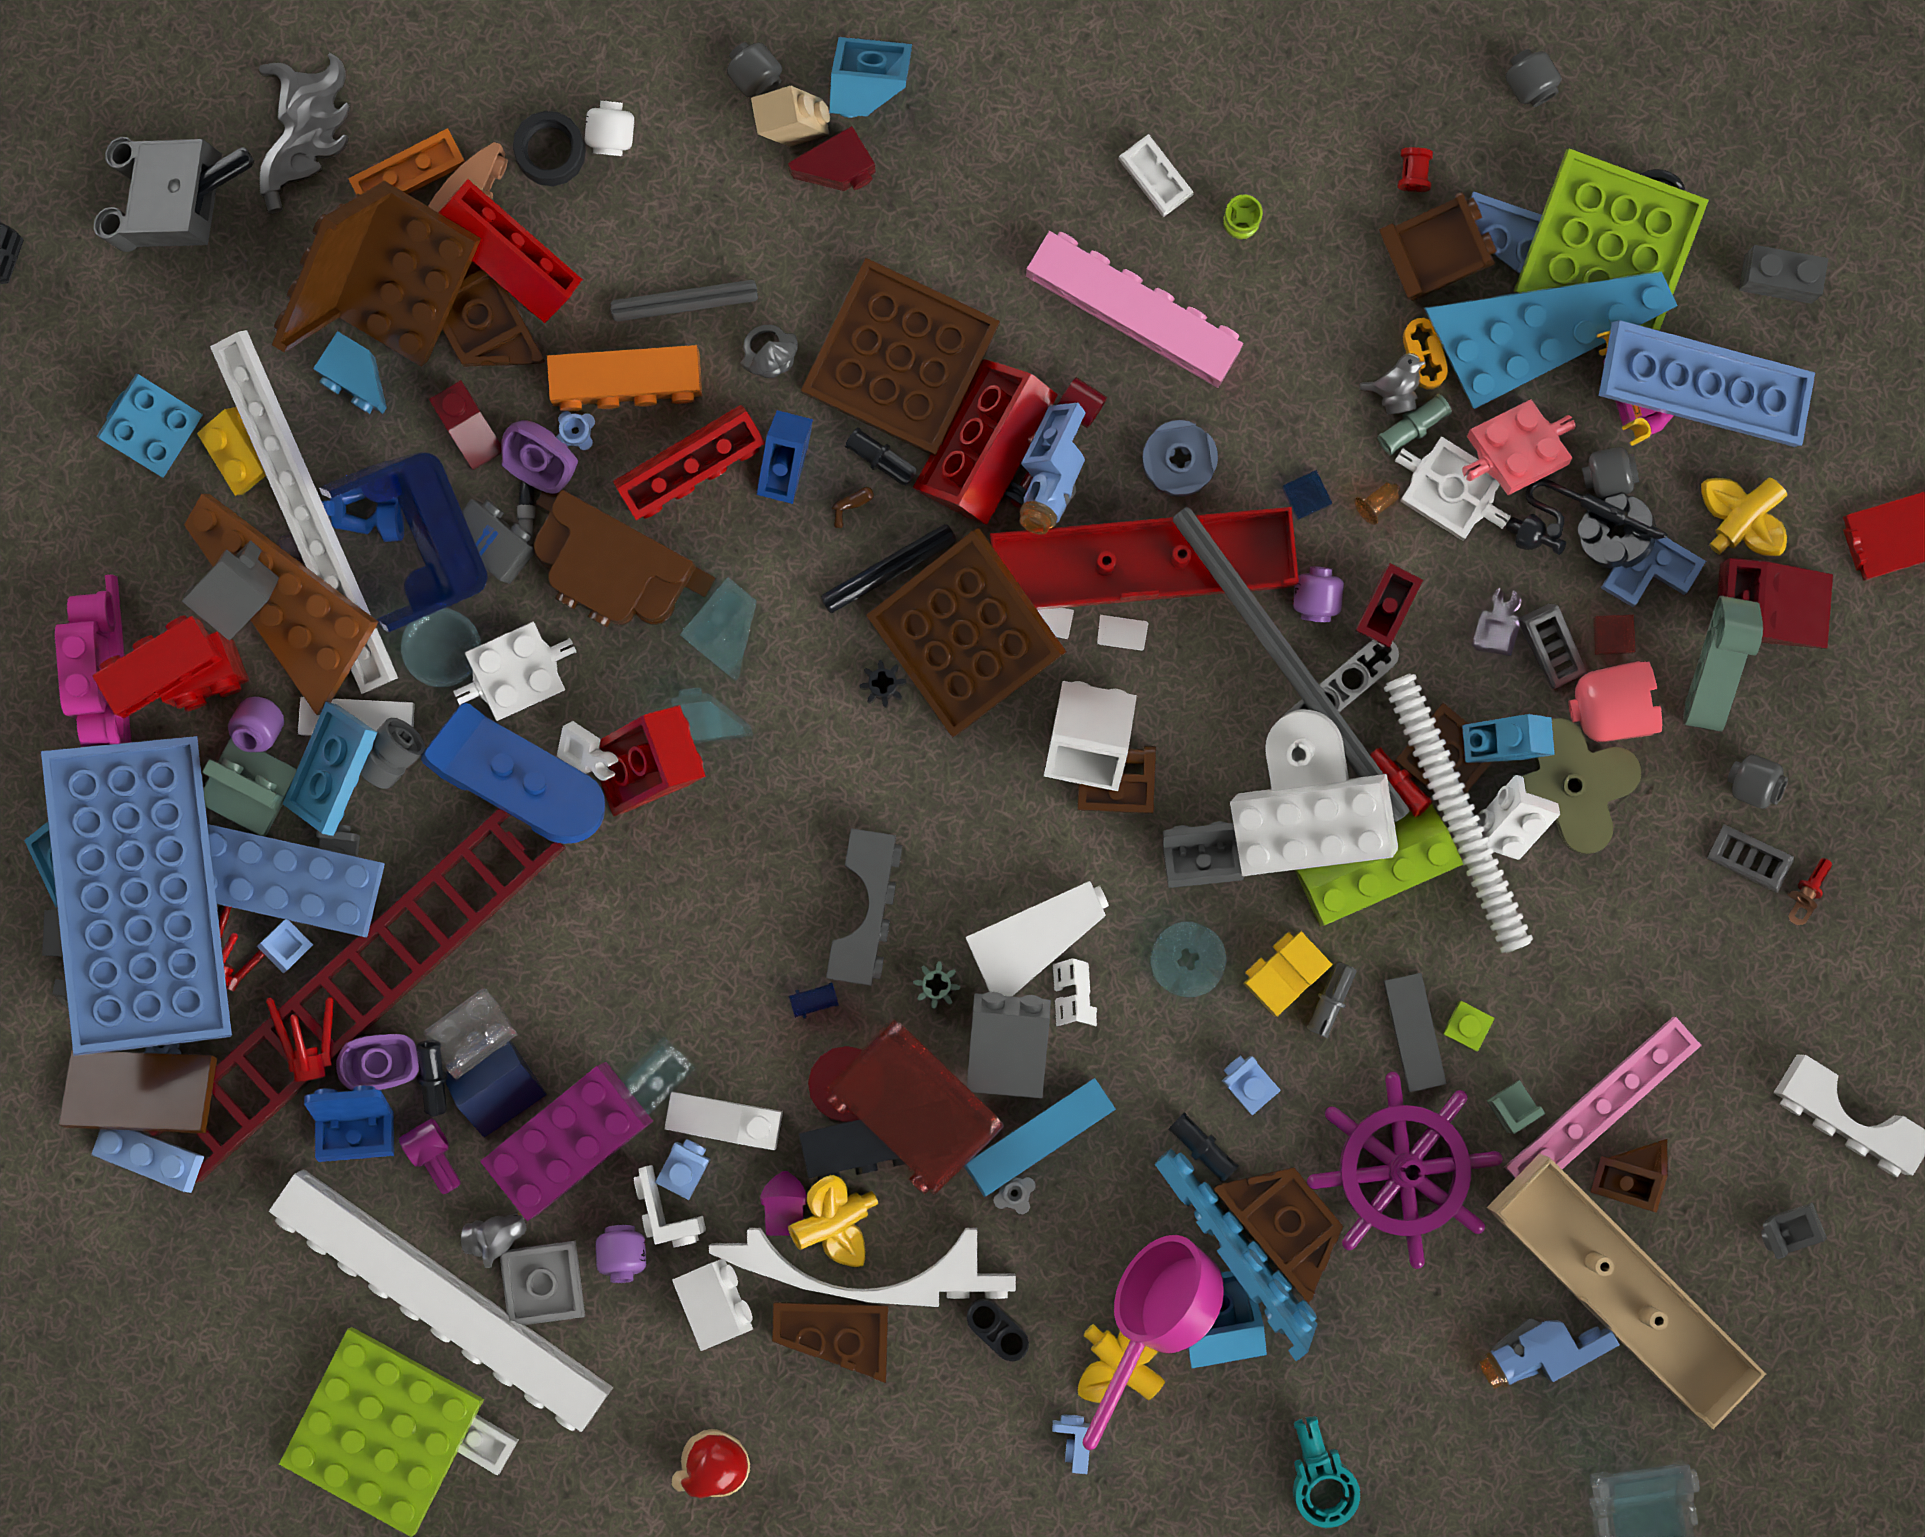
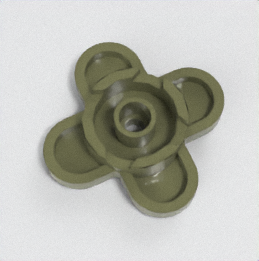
[1521,718,1641,854]

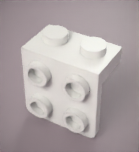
[634,1165,706,1248]

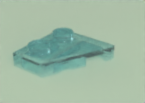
[679,577,757,681]

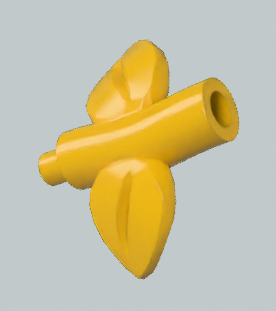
[1701,477,1787,556]
[788,1175,878,1267]
[1078,1324,1165,1403]

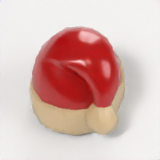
[672,1429,750,1498]

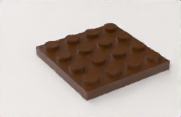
[801,258,1000,456]
[866,528,1067,738]

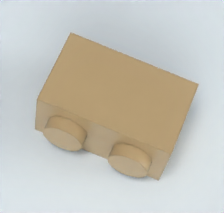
[751,86,830,147]

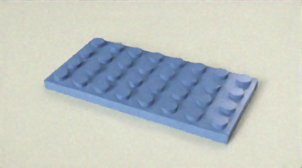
[41,736,232,1056]

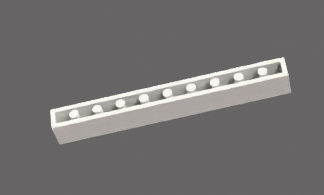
[269,1169,613,1432]

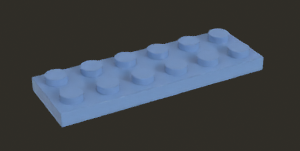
[1599,320,1815,447]
[207,824,385,938]

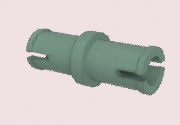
[1377,394,1452,455]

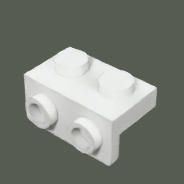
[1477,775,1560,860]

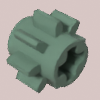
[913,961,960,1009]

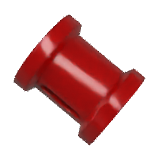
[1397,147,1433,192]

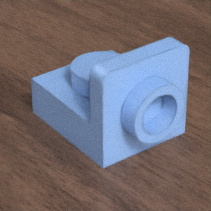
[1222,1055,1281,1115]
[655,1139,710,1200]
[1052,1414,1090,1474]

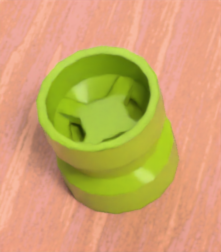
[1223,194,1263,239]

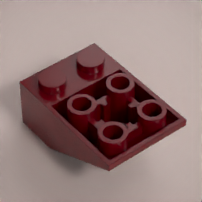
[1717,558,1833,649]

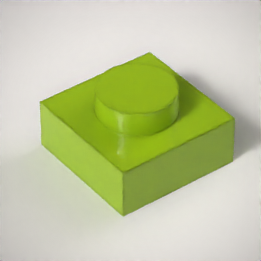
[1442,1001,1495,1052]

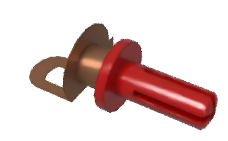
[1788,858,1833,925]

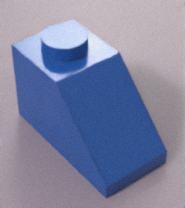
[757,410,813,504]

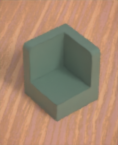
[1487,1080,1545,1134]

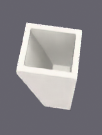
[1044,681,1137,791]

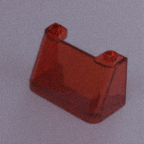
[824,1020,1004,1195]

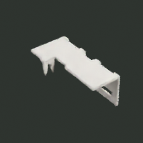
[1053,958,1097,1026]

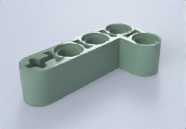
[1683,596,1763,732]

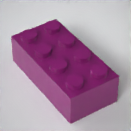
[480,1062,653,1221]

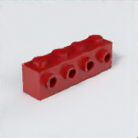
[438,179,583,323]
[613,405,765,520]

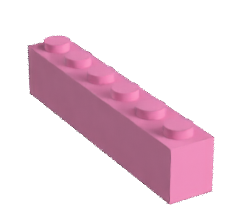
[1026,231,1243,388]

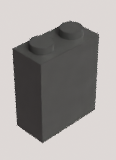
[966,992,1051,1098]

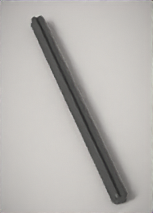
[1173,508,1409,822]

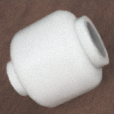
[585,101,634,156]

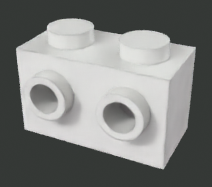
[672,1259,753,1351]

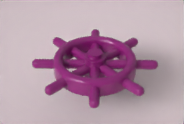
[1307,1072,1503,1269]

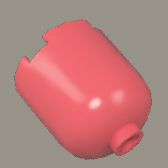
[1568,661,1662,742]

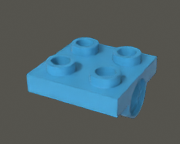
[96,373,203,478]

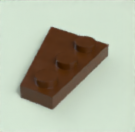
[772,1302,888,1383]

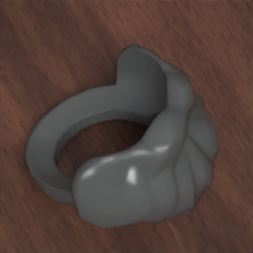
[740,325,798,378]

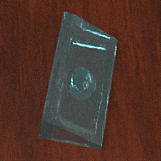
[620,1036,695,1115]

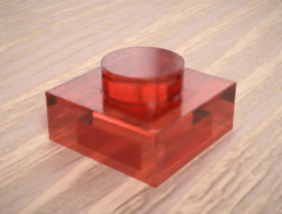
[1593,615,1636,655]

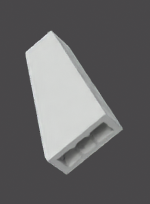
[965,881,1109,996]

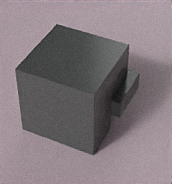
[182,540,279,641]

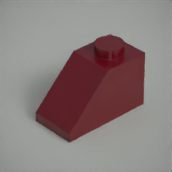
[788,126,876,191]
[429,380,501,470]
[1355,563,1424,648]

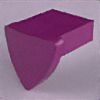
[760,1171,807,1236]

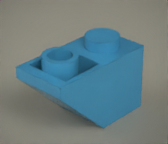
[313,331,387,414]
[1462,714,1555,763]

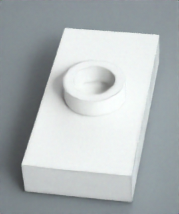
[1118,134,1194,217]

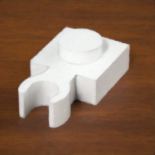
[557,721,618,781]

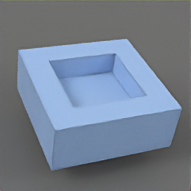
[257,919,313,973]

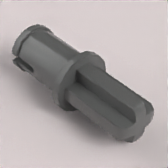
[1306,962,1356,1038]

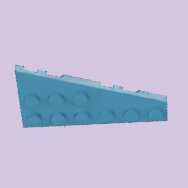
[1424,271,1678,409]
[1155,1148,1317,1361]

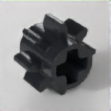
[859,660,907,708]

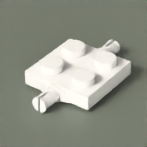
[1395,436,1511,541]
[453,622,577,721]

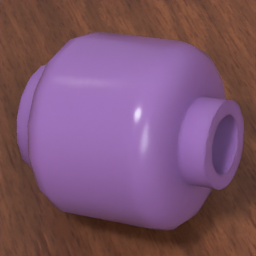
[1293,566,1344,622]
[228,696,284,752]
[596,1225,646,1283]

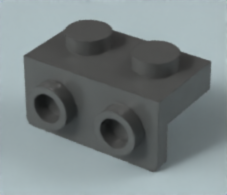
[1163,821,1244,888]

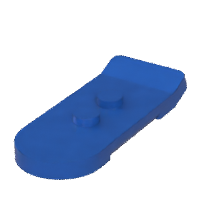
[421,703,605,844]

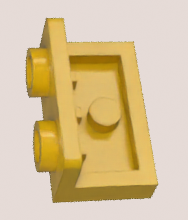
[197,407,266,496]

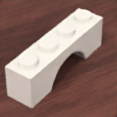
[1774,1055,1925,1177]

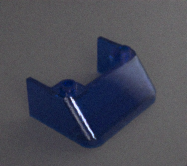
[319,452,488,632]

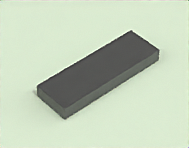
[1383,973,1447,1092]

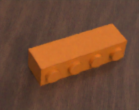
[547,345,702,412]

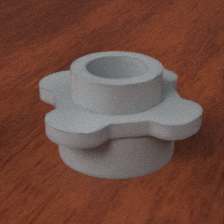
[993,1177,1035,1214]

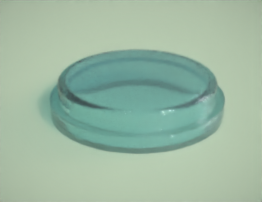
[401,608,481,687]

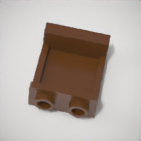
[1379,192,1497,301]

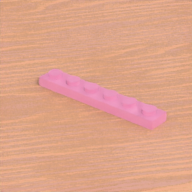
[1504,1017,1701,1179]

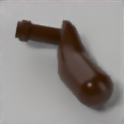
[832,487,874,528]

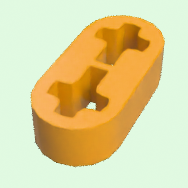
[1403,318,1448,390]

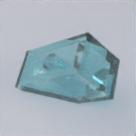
[671,688,753,744]

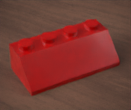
[913,359,1058,525]

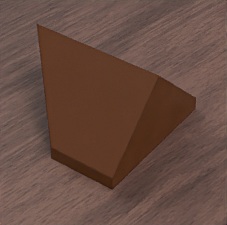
[1591,1139,1668,1213]

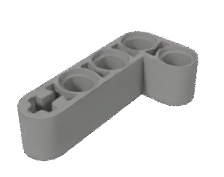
[1282,640,1399,717]

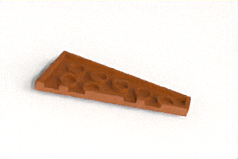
[184,494,379,715]

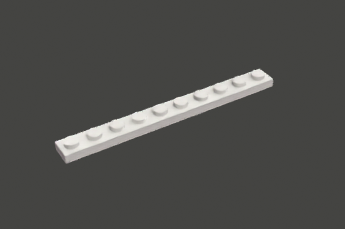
[210,330,398,694]

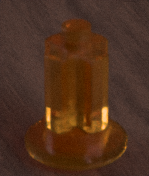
[1354,482,1400,525]

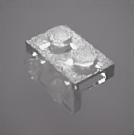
[424,988,518,1080]

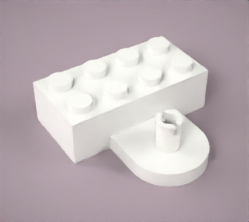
[1230,709,1398,876]

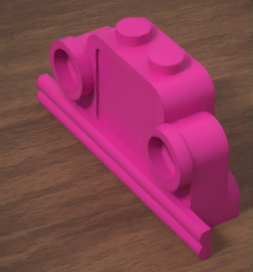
[55,574,132,747]

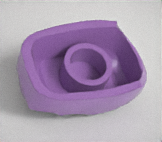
[501,420,578,494]
[336,1034,419,1090]

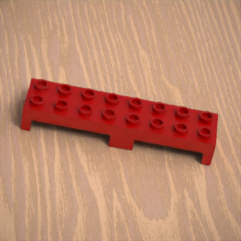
[990,507,1299,610]

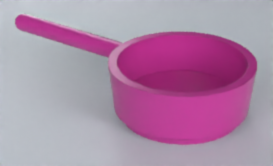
[1082,1235,1224,1450]

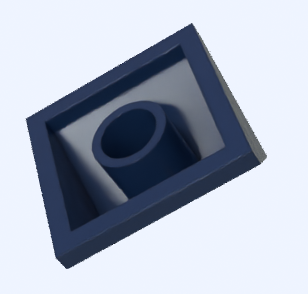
[445,1032,547,1138]

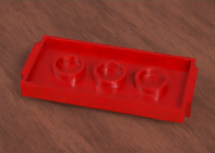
[1843,491,1925,581]

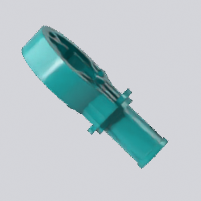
[1293,1416,1360,1528]

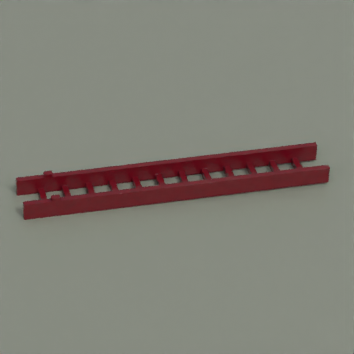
[149,809,566,1183]

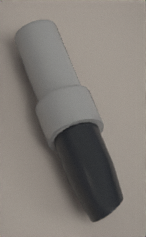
[517,480,536,544]

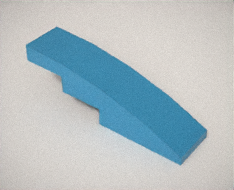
[963,1078,1116,1197]

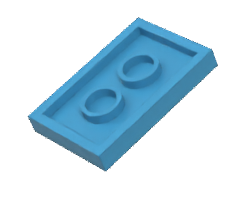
[283,702,378,836]

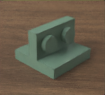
[202,738,297,837]

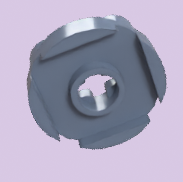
[1142,420,1218,497]

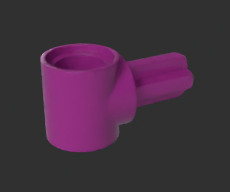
[398,1118,461,1195]

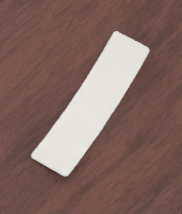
[1038,608,1148,651]

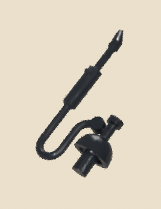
[1506,478,1667,555]

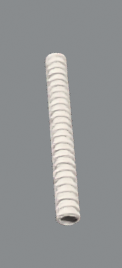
[1384,673,1533,953]

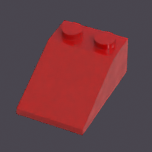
[599,705,706,817]

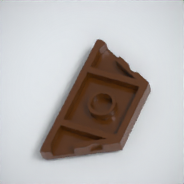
[442,261,545,367]
[1212,1167,1344,1303]

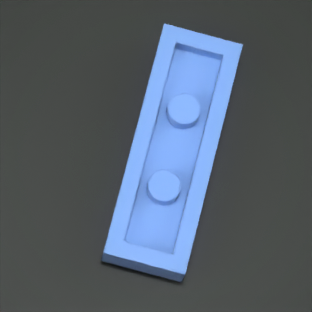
[91,1129,204,1193]

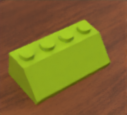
[1295,804,1463,927]

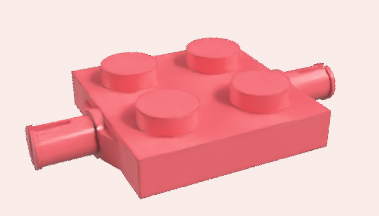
[1462,399,1576,495]

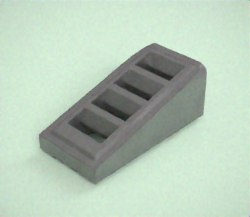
[1517,604,1587,689]
[1707,825,1794,893]

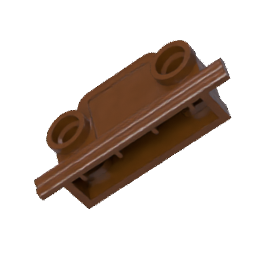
[534,489,716,628]

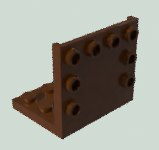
[272,181,481,367]

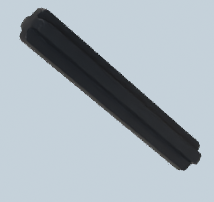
[821,524,956,613]

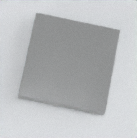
[500,1240,585,1325]

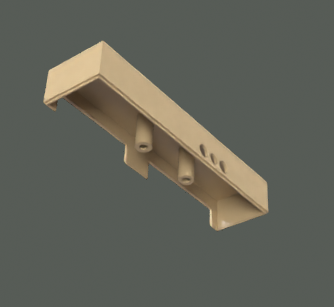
[1487,1153,1766,1429]

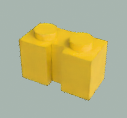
[1243,931,1333,1017]

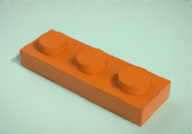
[348,128,465,194]

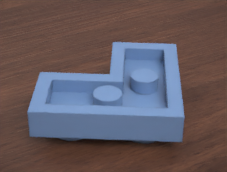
[1601,537,1706,607]

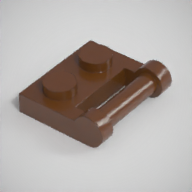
[1077,746,1156,814]

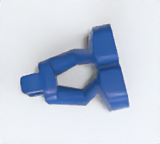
[321,468,404,542]

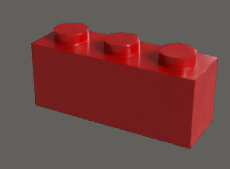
[92,615,223,718]

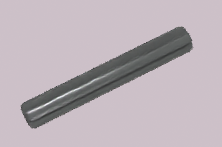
[611,280,758,322]

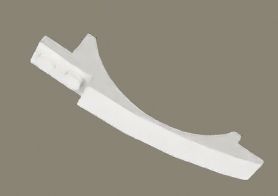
[709,1228,1016,1307]

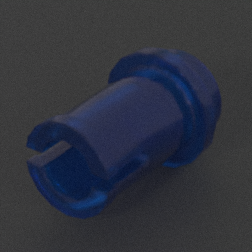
[789,982,839,1019]

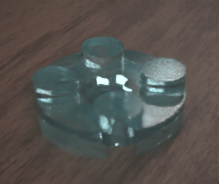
[1150,922,1227,998]

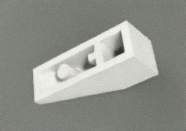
[665,1092,783,1150]

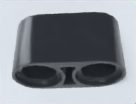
[967,1298,1029,1362]

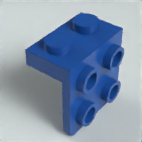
[304,1085,394,1162]

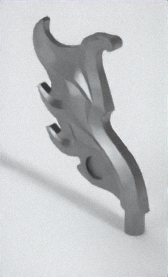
[259,53,350,213]

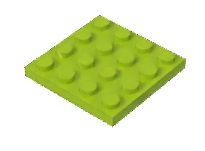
[1514,148,1709,331]
[279,1327,484,1537]

